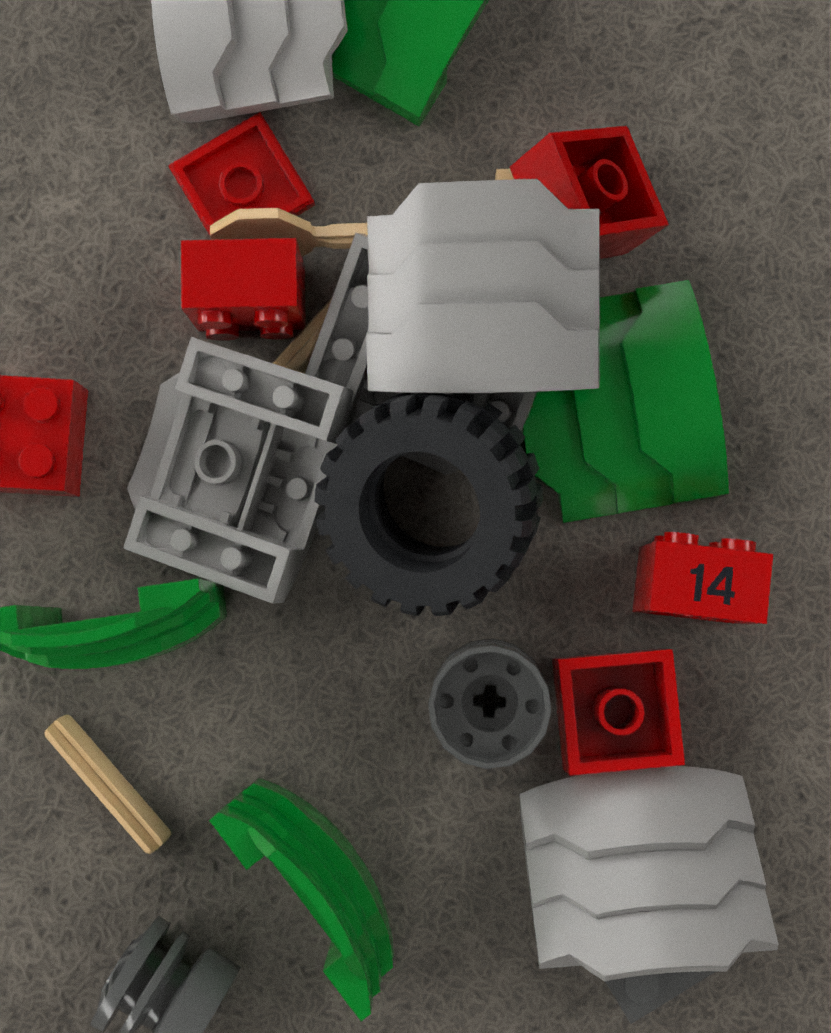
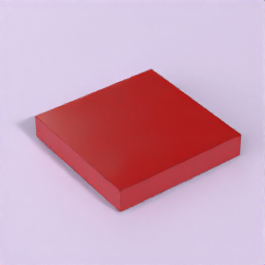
[168,112,315,236]

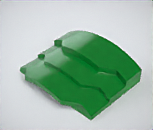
[332,0,489,127]
[522,280,729,523]
[0,579,227,669]
[209,778,394,1021]

